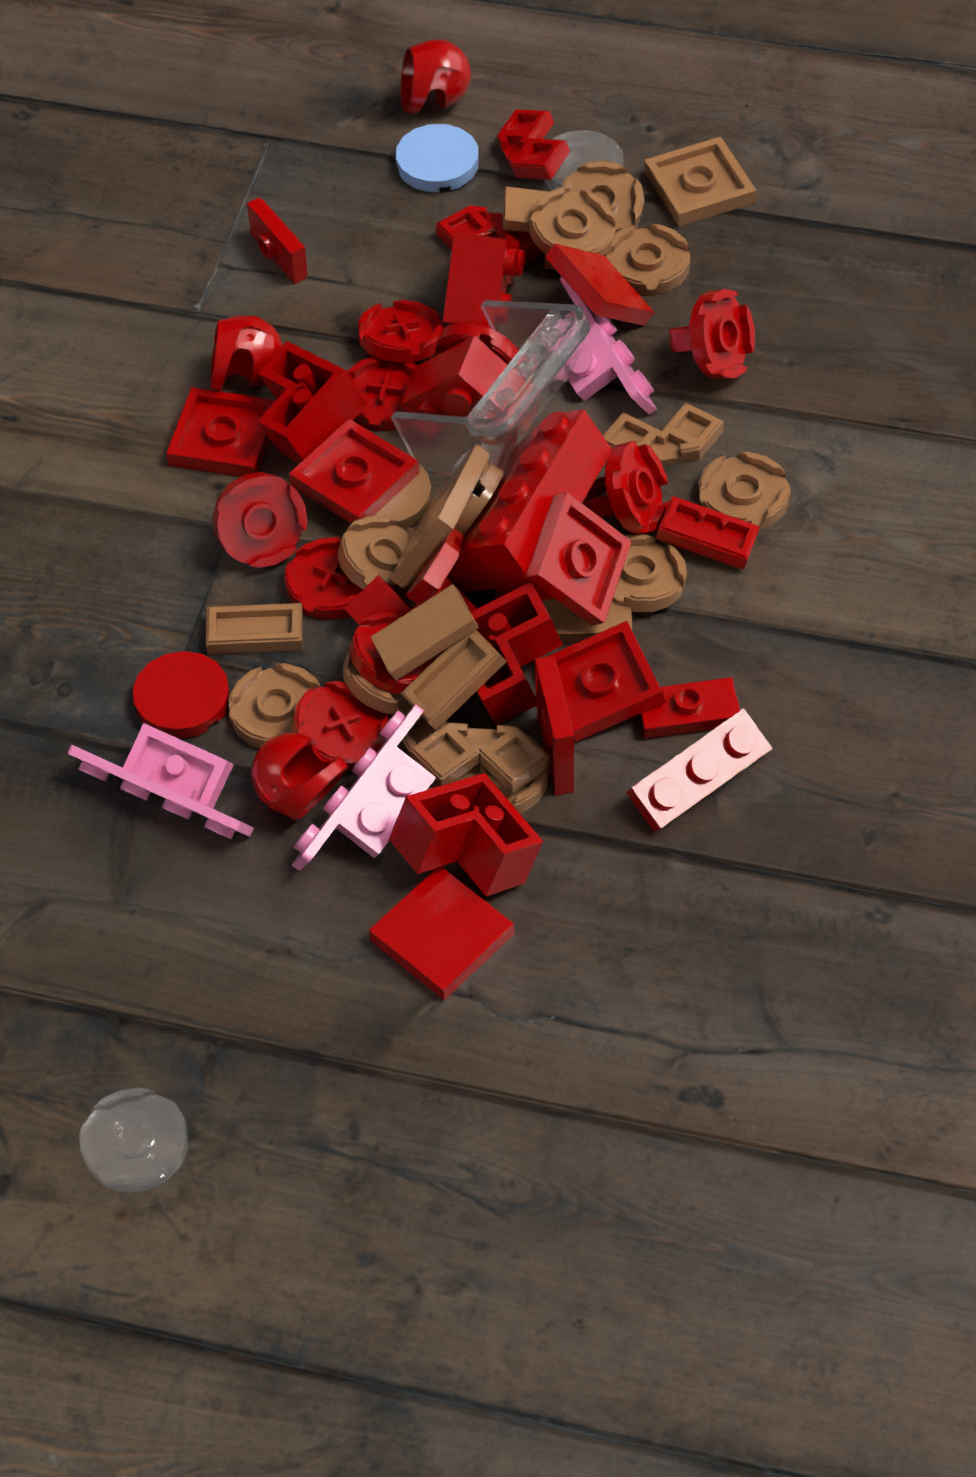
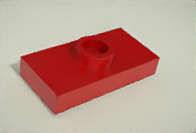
[247,197,308,284]
[656,496,760,570]
[639,677,740,739]

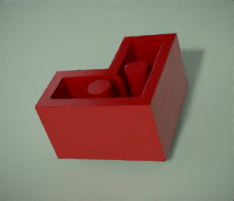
[443,233,525,329]
[399,335,537,446]
[257,341,368,464]
[471,581,563,726]
[389,773,544,896]

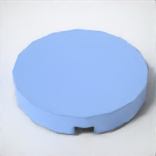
[396,124,478,192]

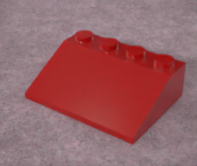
[447,409,612,592]

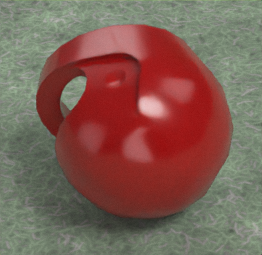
[401,39,471,114]
[210,315,283,392]
[251,733,349,821]

